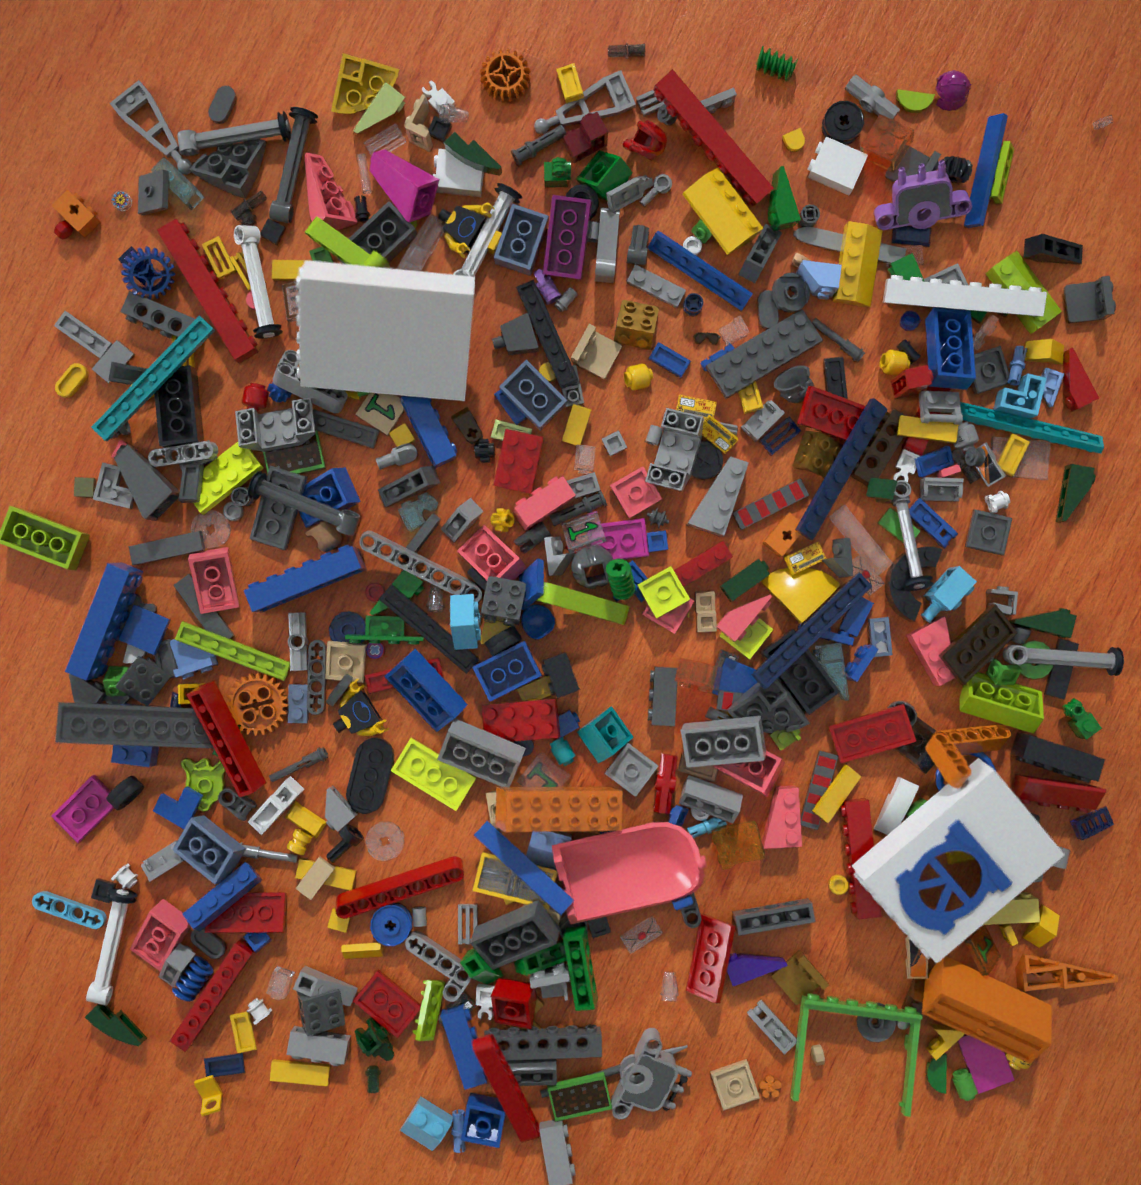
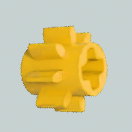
[491,508,514,532]

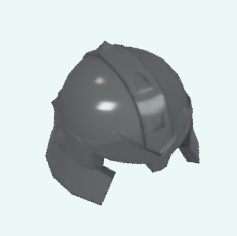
[774,366,815,403]

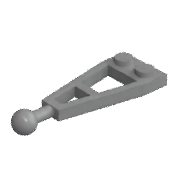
[534,70,636,134]
[110,80,192,175]

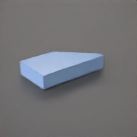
[1041,367,1064,408]

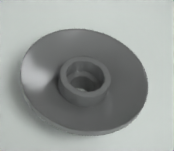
[857,1002,896,1042]

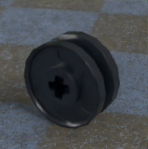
[822,101,864,145]

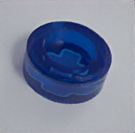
[899,311,920,331]

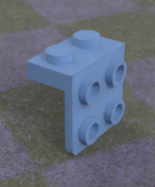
[170,639,218,680]

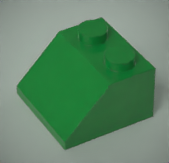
[576,150,633,201]

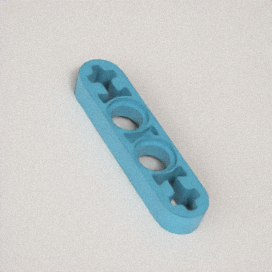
[32,891,107,929]

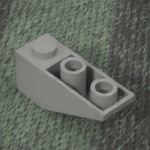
[293,966,358,1006]

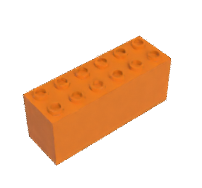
[495,787,623,832]
[922,956,1052,1064]

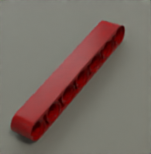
[336,856,464,919]
[472,1033,541,1143]

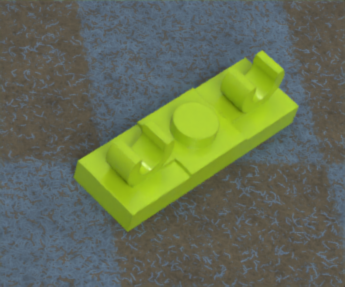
[989,141,1015,204]
[413,980,445,1041]

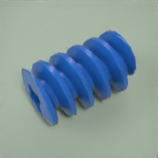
[172,956,213,1002]

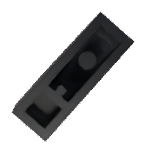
[1024,234,1083,265]

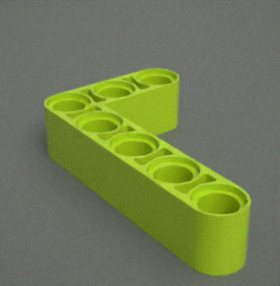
[305,217,391,269]
[536,582,630,625]

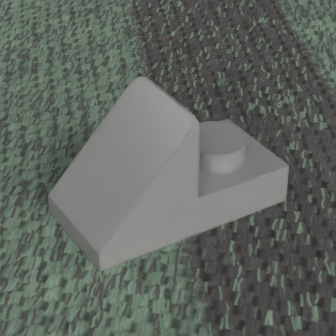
[544,537,575,576]

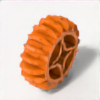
[480,48,531,102]

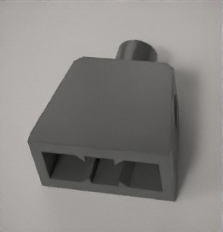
[492,313,539,355]

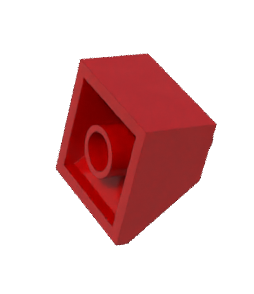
[491,978,537,1029]

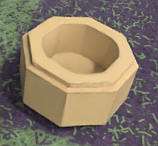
[811,1044,825,1066]

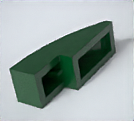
[444,132,502,176]
[85,1004,147,1046]

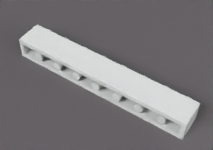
[883,275,1047,316]

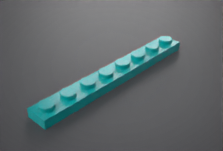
[91,315,215,442]
[951,402,1104,454]

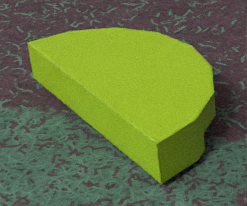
[896,89,935,113]

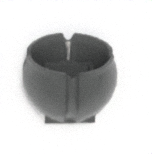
[571,544,614,589]

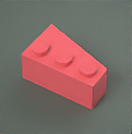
[513,476,576,532]
[906,616,956,686]
[760,785,802,849]

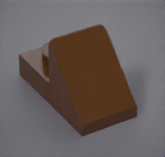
[901,979,925,1014]

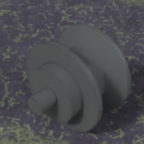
[657,104,677,125]
[965,447,986,467]
[647,508,669,528]

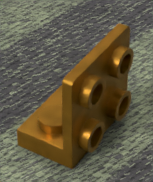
[771,950,829,1005]

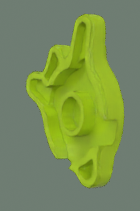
[181,758,226,812]

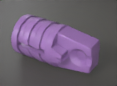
[534,269,562,305]

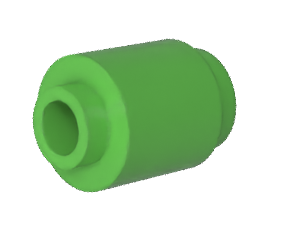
[952,1068,978,1101]

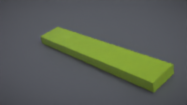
[175,621,290,681]

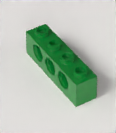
[563,926,598,1011]

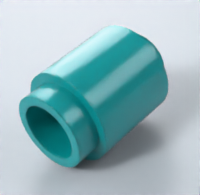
[550,737,576,767]

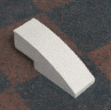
[248,776,305,835]
[873,777,919,835]

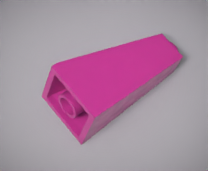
[369,149,440,223]

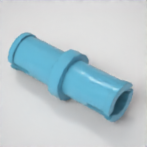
[687,817,727,838]

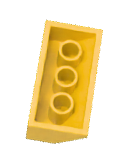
[683,168,764,255]
[832,221,883,307]

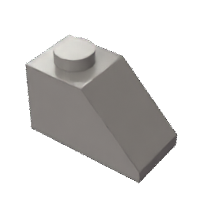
[441,498,484,542]
[325,786,358,832]
[158,943,195,987]

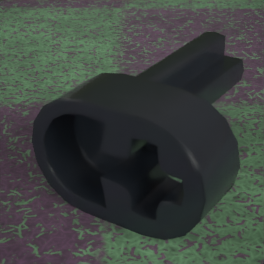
[326,824,364,863]

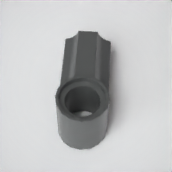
[626,225,649,266]

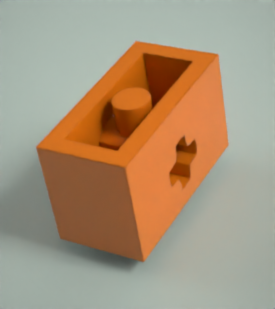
[51,189,101,237]
[762,512,804,557]

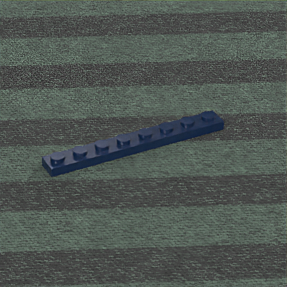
[795,398,888,540]
[751,572,872,689]

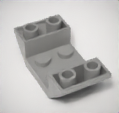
[235,397,316,452]
[645,408,704,491]

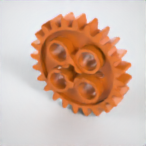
[226,673,289,736]

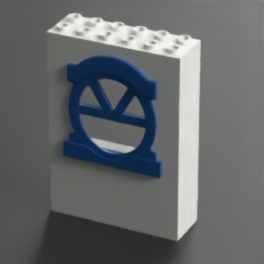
[852,758,1065,964]

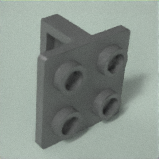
[116,656,171,706]

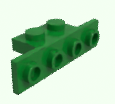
[345,615,424,644]

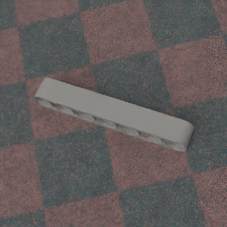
[359,531,482,602]

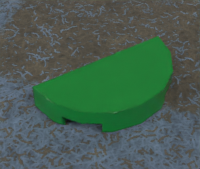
[925,1053,947,1094]

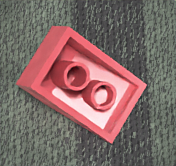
[457,525,527,581]
[188,547,239,614]
[713,751,785,797]
[130,899,191,972]

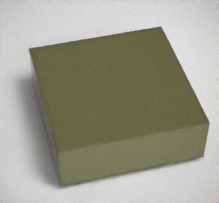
[74,477,96,498]

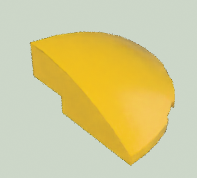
[331,53,399,114]
[760,567,841,623]

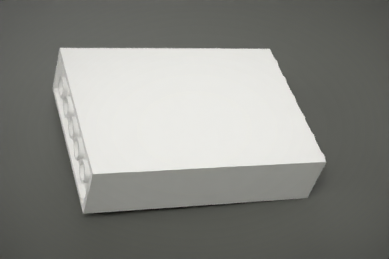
[296,260,475,401]

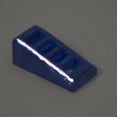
[1070,806,1114,840]

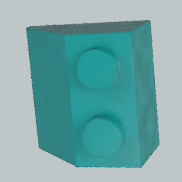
[577,706,634,763]

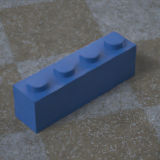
[400,396,457,469]
[182,862,262,932]
[441,1003,487,1090]

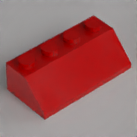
[1013,774,1106,812]

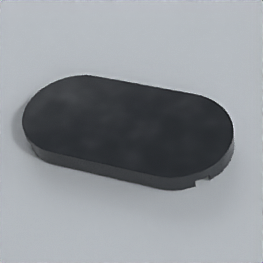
[346,737,395,814]

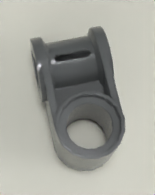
[218,787,257,821]

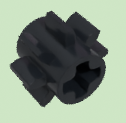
[474,439,495,463]

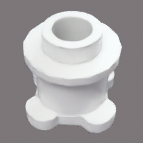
[984,491,1010,513]
[111,864,138,889]
[247,998,272,1024]

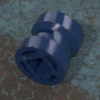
[683,293,703,317]

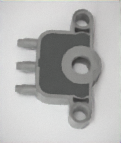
[611,1028,692,1120]

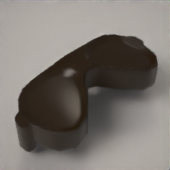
[693,332,721,345]

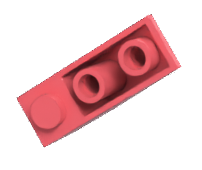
[716,595,772,642]

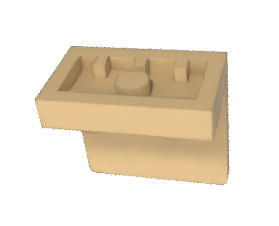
[404,94,433,152]
[571,324,622,379]

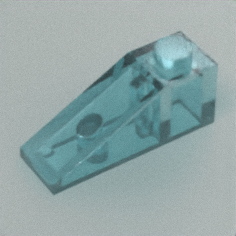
[151,157,205,210]
[813,643,849,701]

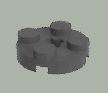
[772,273,810,313]

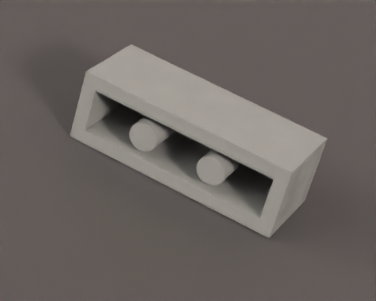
[679,775,743,823]
[286,1026,351,1066]
[539,1120,576,1185]

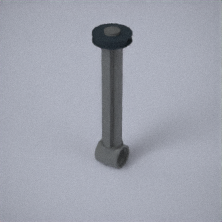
[269,107,318,224]
[248,471,360,535]

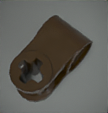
[451,407,483,445]

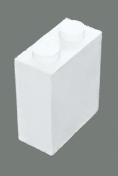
[807,137,868,196]
[433,149,484,197]

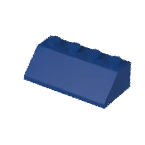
[384,649,468,732]

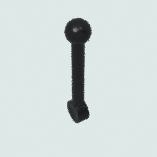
[663,1075,688,1111]

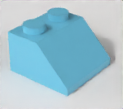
[400,1096,453,1151]

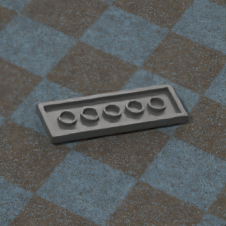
[706,309,823,399]

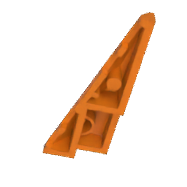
[1015,954,1118,992]

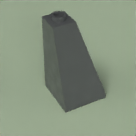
[114,444,180,521]

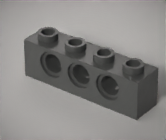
[120,291,195,338]
[732,898,816,936]

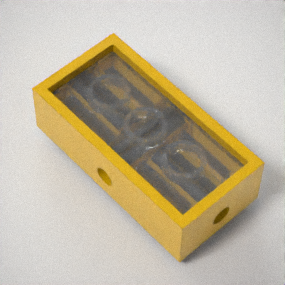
[473,852,558,910]

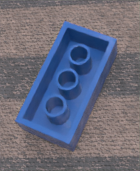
[925,307,976,390]

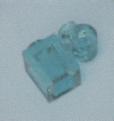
[398,492,438,532]

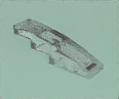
[397,214,445,271]

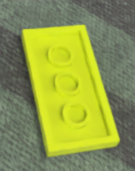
[193,442,264,515]
[391,737,477,811]

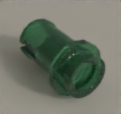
[365,1066,381,1093]

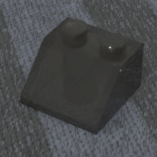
[895,717,936,775]

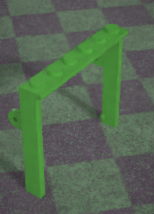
[790,993,923,1117]

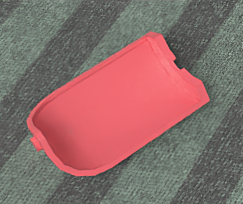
[552,822,707,924]

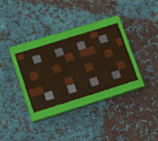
[263,430,326,474]
[547,1072,612,1122]

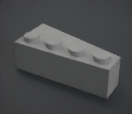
[686,456,749,537]

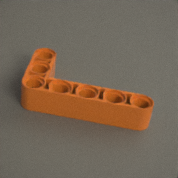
[925,725,1011,788]

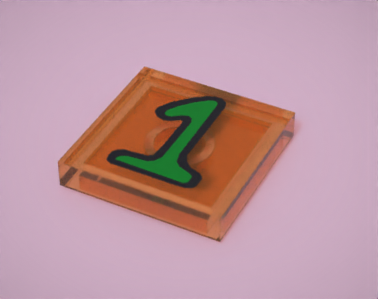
[965,925,1001,976]

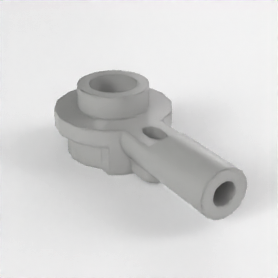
[640,174,672,207]

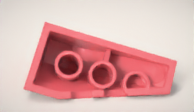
[304,152,358,230]

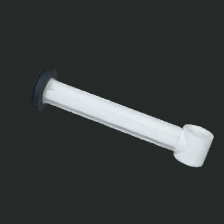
[453,183,522,286]
[234,225,283,339]
[86,888,137,1006]

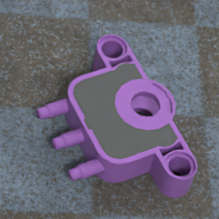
[874,160,972,230]

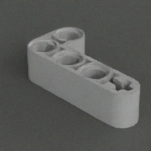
[595,208,620,283]
[272,350,348,413]
[405,931,471,1002]

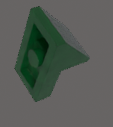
[866,478,897,504]

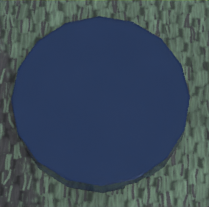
[329,611,366,644]

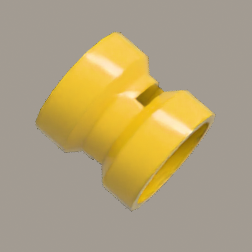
[287,829,313,855]

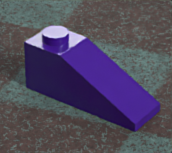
[727,953,787,987]

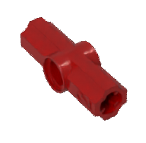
[653,753,678,814]

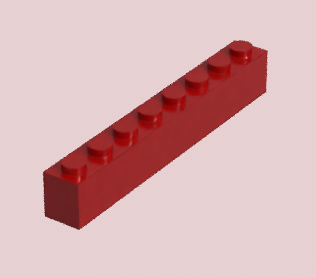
[653,69,773,207]
[157,218,258,364]

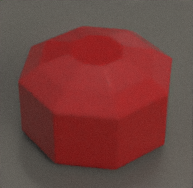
[54,220,74,240]

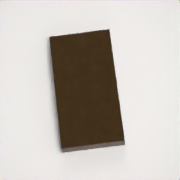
[939,604,1017,685]

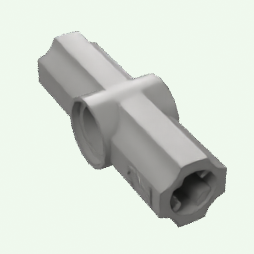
[845,74,900,124]
[288,613,309,671]

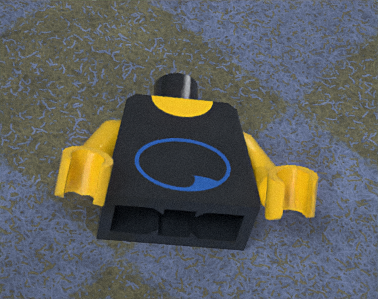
[438,203,495,258]
[333,679,390,736]

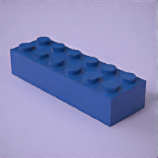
[243,545,367,613]
[65,562,143,681]

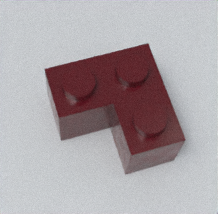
[563,112,608,163]

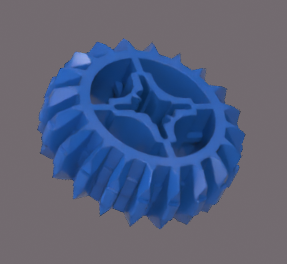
[121,246,175,300]

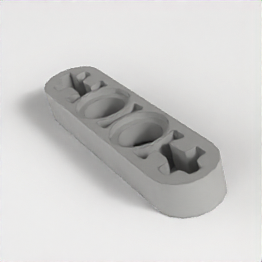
[148,441,218,467]

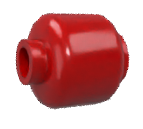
[242,383,269,412]

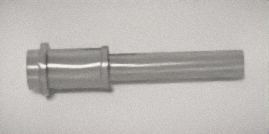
[240,842,298,863]

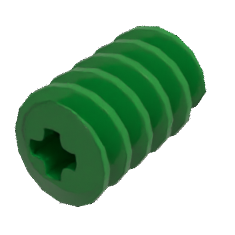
[756,46,798,82]
[606,559,636,600]

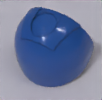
[521,605,555,639]

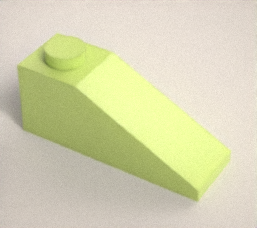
[353,82,405,133]

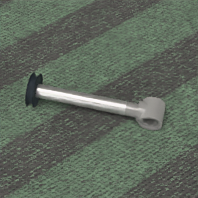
[890,480,934,591]

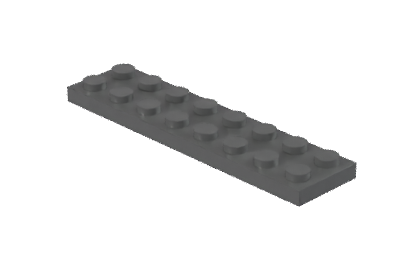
[55,702,214,748]

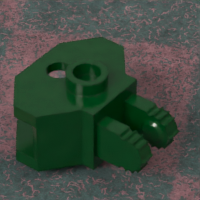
[355,1018,394,1061]

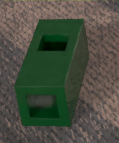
[719,559,770,602]

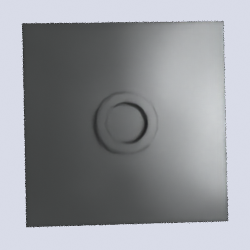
[138,169,169,215]
[972,346,1009,394]
[965,509,1012,556]

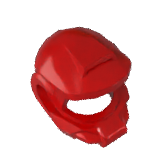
[623,120,667,161]

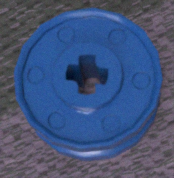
[370,903,413,946]

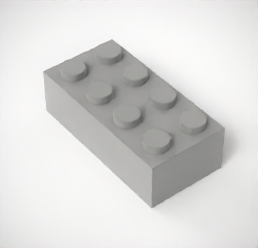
[681,716,766,767]
[437,719,526,787]

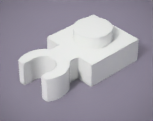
[422,81,456,117]
[892,449,920,482]
[476,984,495,1020]

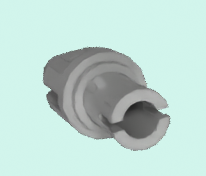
[375,443,417,470]

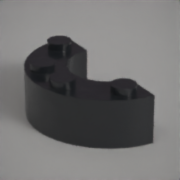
[885,547,943,622]

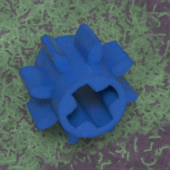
[267,382,292,402]

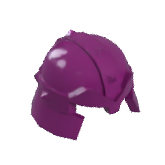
[935,70,971,111]

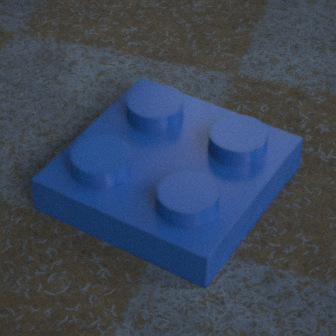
[843,645,879,682]

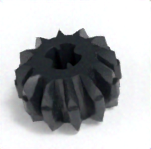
[942,156,973,184]

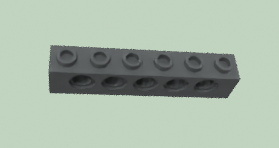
[484,1025,602,1060]

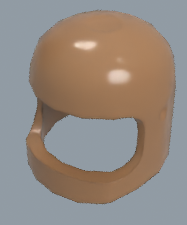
[305,521,342,552]

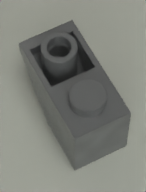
[69,674,106,704]

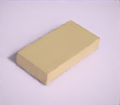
[295,857,335,900]

